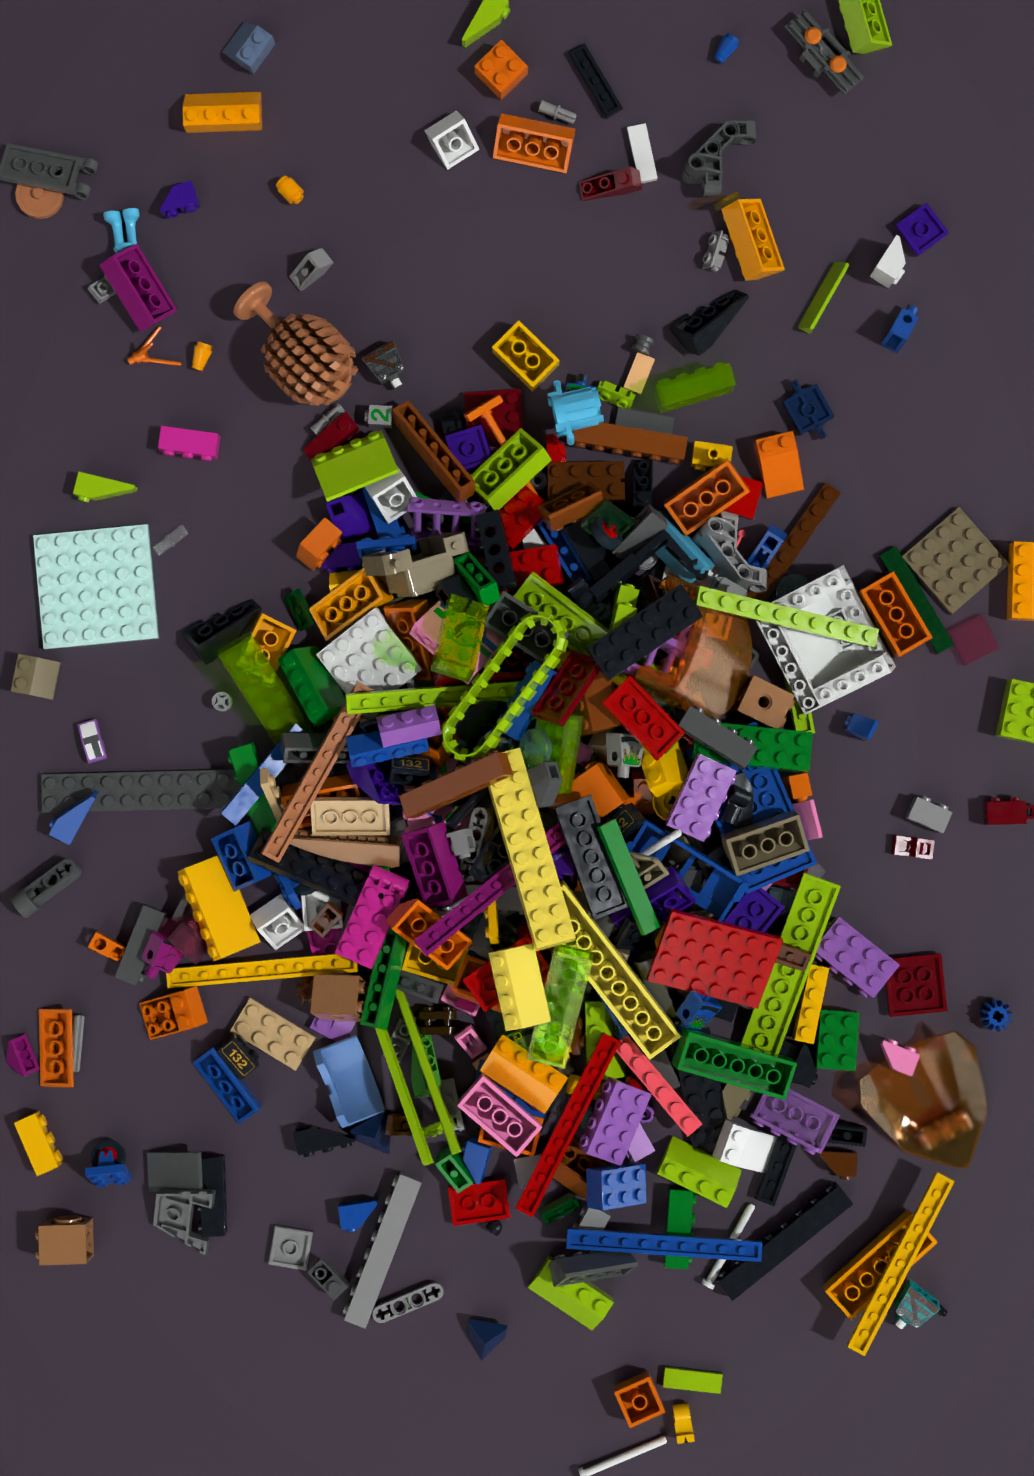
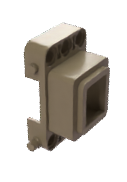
[362,532,469,597]

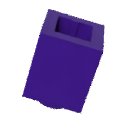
[160,180,200,218]
[322,542,362,573]

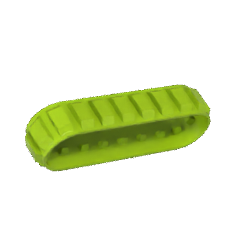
[440,611,568,762]

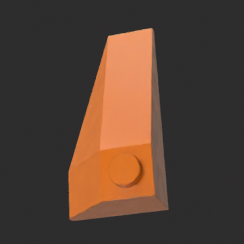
[384,599,433,680]

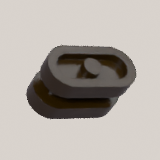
[418,1006,457,1035]

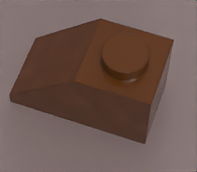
[816,1149,858,1180]

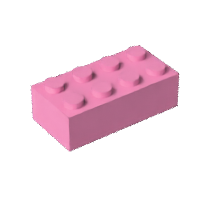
[457,1073,542,1157]

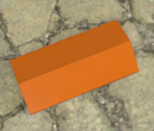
[39,1008,74,1088]

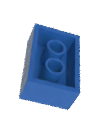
[211,821,274,892]
[586,1162,646,1211]

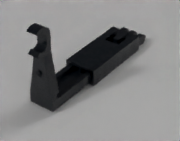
[579,530,709,609]

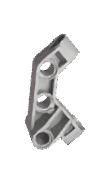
[692,511,767,593]

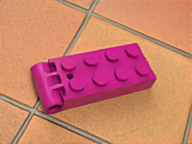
[335,865,410,969]

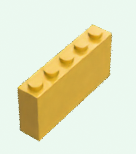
[178,855,260,961]

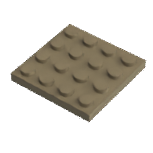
[902,507,1009,615]

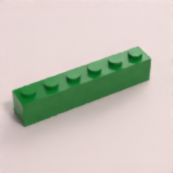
[227,740,277,837]
[360,927,408,1030]

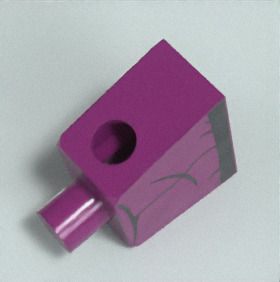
[142,930,188,979]

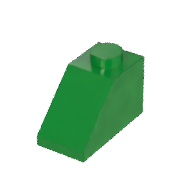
[435,1146,474,1193]

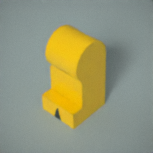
[673,1403,695,1444]

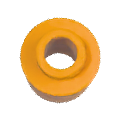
[276,175,304,204]

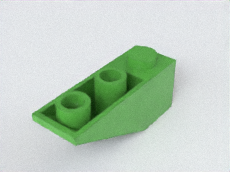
[411,1035,442,1098]

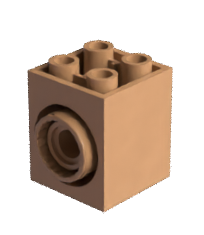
[728,675,795,729]
[310,973,369,1022]
[35,1215,94,1265]

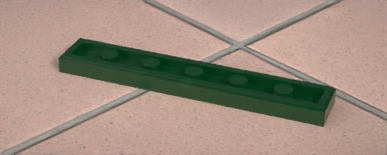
[879,546,955,655]

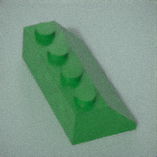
[277,646,346,727]

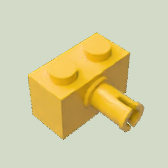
[690,441,733,471]

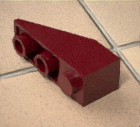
[579,167,642,201]

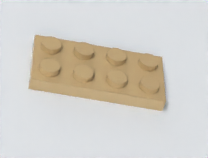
[311,797,391,836]
[230,997,316,1071]

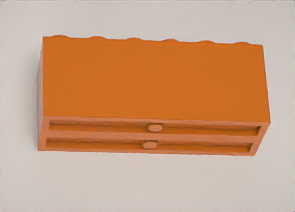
[544,760,629,833]

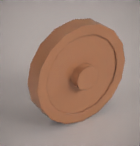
[15,184,64,219]

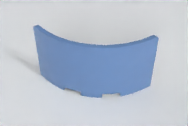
[313,1035,385,1128]

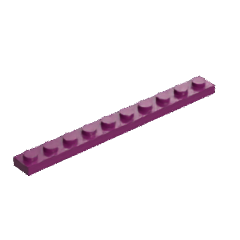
[414,823,565,957]

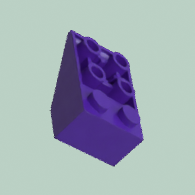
[346,760,405,805]

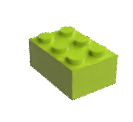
[996,679,1034,744]

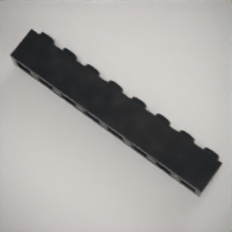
[716,1183,853,1301]

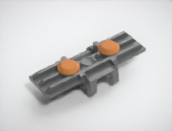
[785,9,865,95]

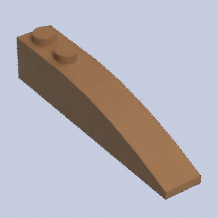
[290,830,402,868]

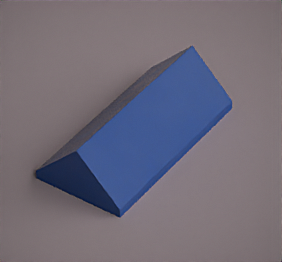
[193,1044,263,1124]

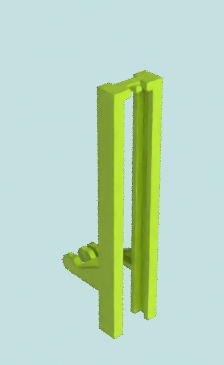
[375,989,462,1166]

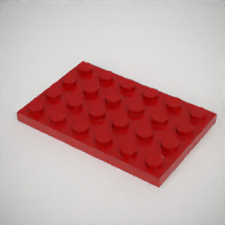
[646,909,783,1009]

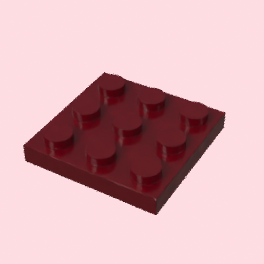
[464,389,524,447]
[885,953,948,1017]

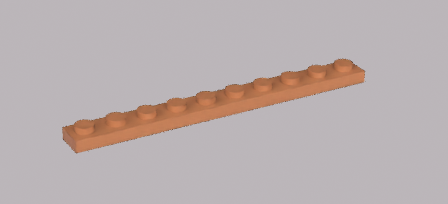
[261,681,374,863]

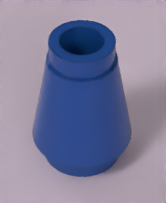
[714,33,739,64]

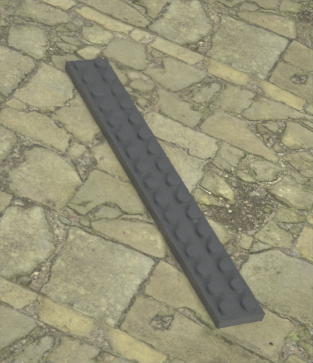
[41,767,349,813]

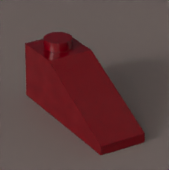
[303,412,360,462]

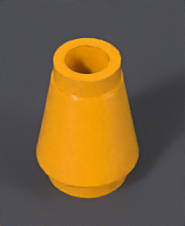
[192,341,213,371]

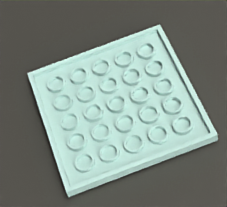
[33,524,159,650]

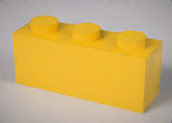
[14,1111,63,1176]

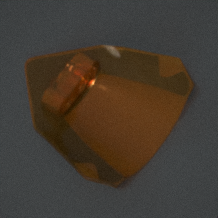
[858,1031,988,1169]

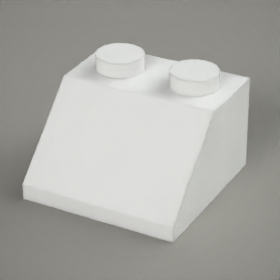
[424,110,480,170]
[870,235,906,289]
[365,465,417,524]
[250,893,304,950]

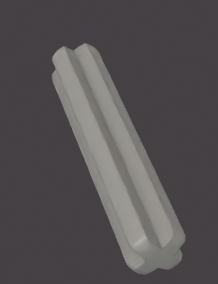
[72,1015,85,1072]

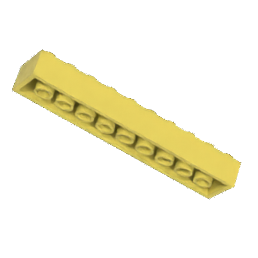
[482,748,576,952]
[560,880,681,1060]

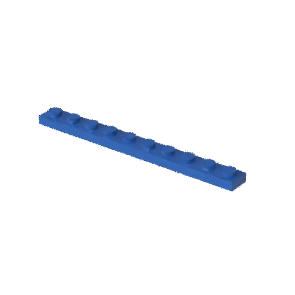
[566,1228,762,1262]

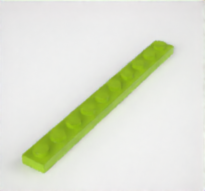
[694,586,879,648]
[345,680,520,714]

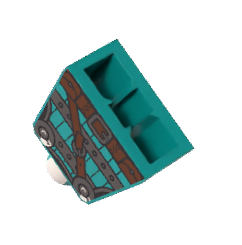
[894,1279,940,1329]

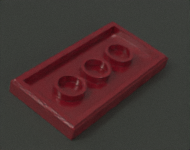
[530,650,600,727]

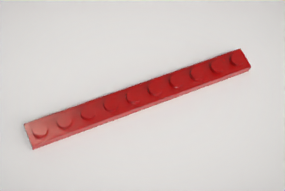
[515,1032,621,1218]

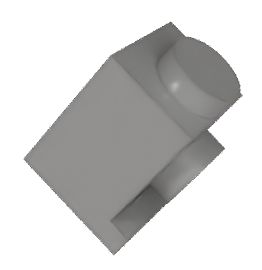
[446,828,477,859]

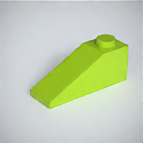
[462,0,511,48]
[73,472,138,503]

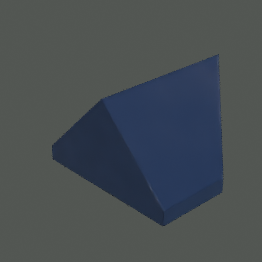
[350,1112,390,1155]
[467,1319,508,1361]

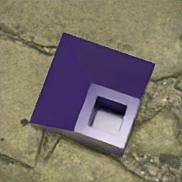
[325,493,376,541]

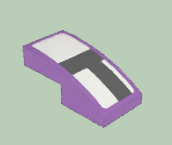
[78,719,107,764]

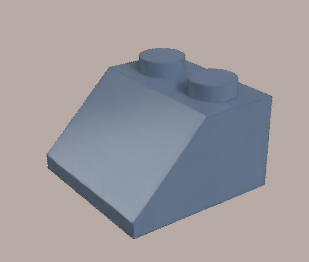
[222,21,275,75]

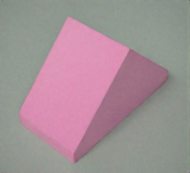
[454,1024,487,1059]

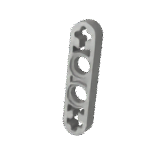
[459,807,492,882]
[372,1281,444,1323]

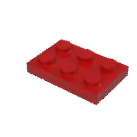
[490,485,546,550]
[448,1178,511,1226]

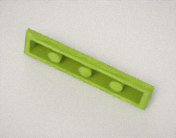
[798,262,849,334]

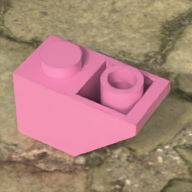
[880,1038,920,1077]

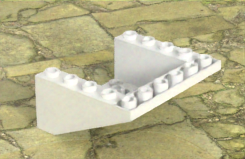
[756,565,896,715]

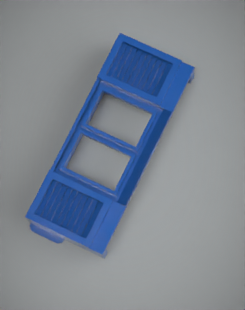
[626,819,748,922]

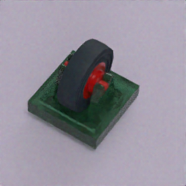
[579,498,634,550]

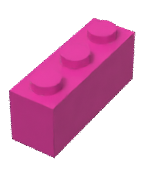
[158,426,221,461]

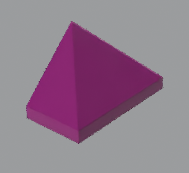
[6,1034,40,1077]

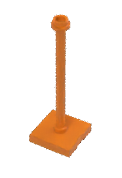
[463,395,545,501]

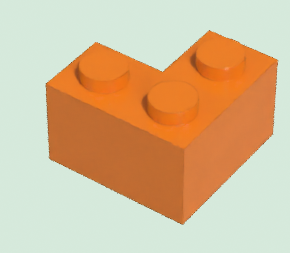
[296,518,342,572]
[615,770,655,815]
[781,773,812,802]

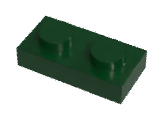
[284,588,316,631]
[538,1192,581,1225]

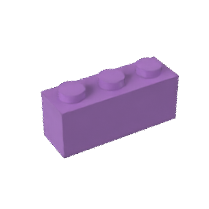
[377,705,441,748]

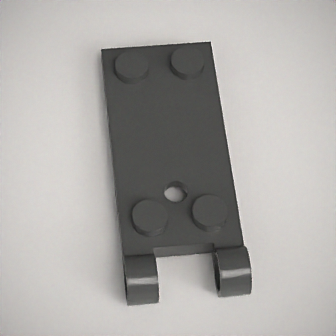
[0,143,98,200]

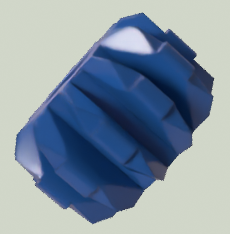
[979,999,1013,1032]

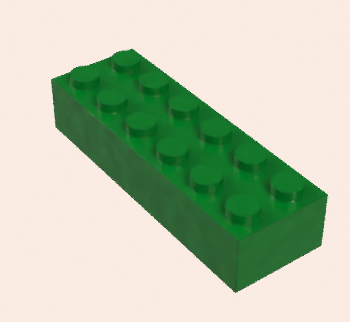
[690,723,813,773]
[672,1027,797,1100]

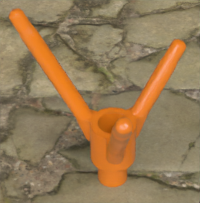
[127,326,181,366]

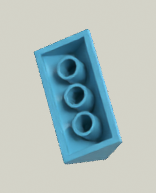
[655,511,715,587]

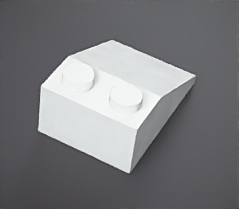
[712,1119,778,1173]

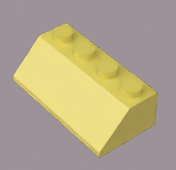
[488,943,551,1031]

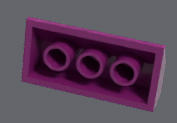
[99,244,178,333]
[401,821,468,908]

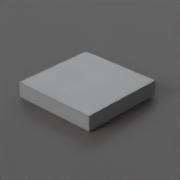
[268,1225,313,1271]

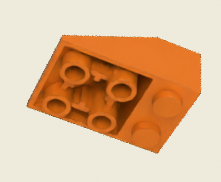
[139,986,208,1040]

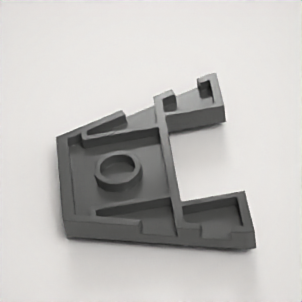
[153,1189,216,1255]

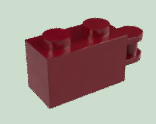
[983,797,1034,825]

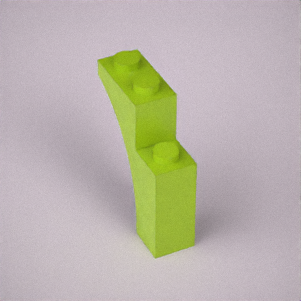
[609,584,640,632]

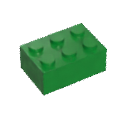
[814,1008,860,1071]

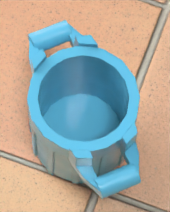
[547,380,604,445]

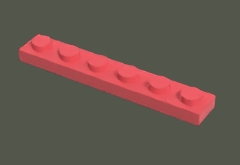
[616,1035,702,1137]

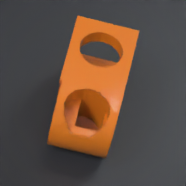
[88,930,126,962]

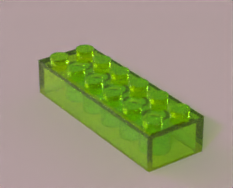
[217,631,313,745]
[526,944,594,1069]

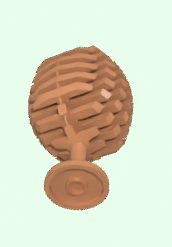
[233,281,359,406]

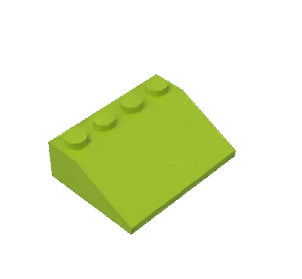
[311,430,399,502]

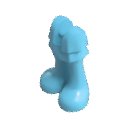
[103,208,140,254]

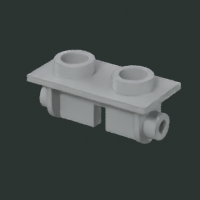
[702,230,730,272]

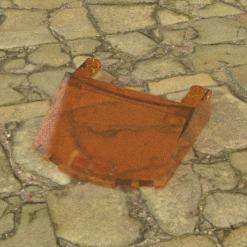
[632,574,752,719]

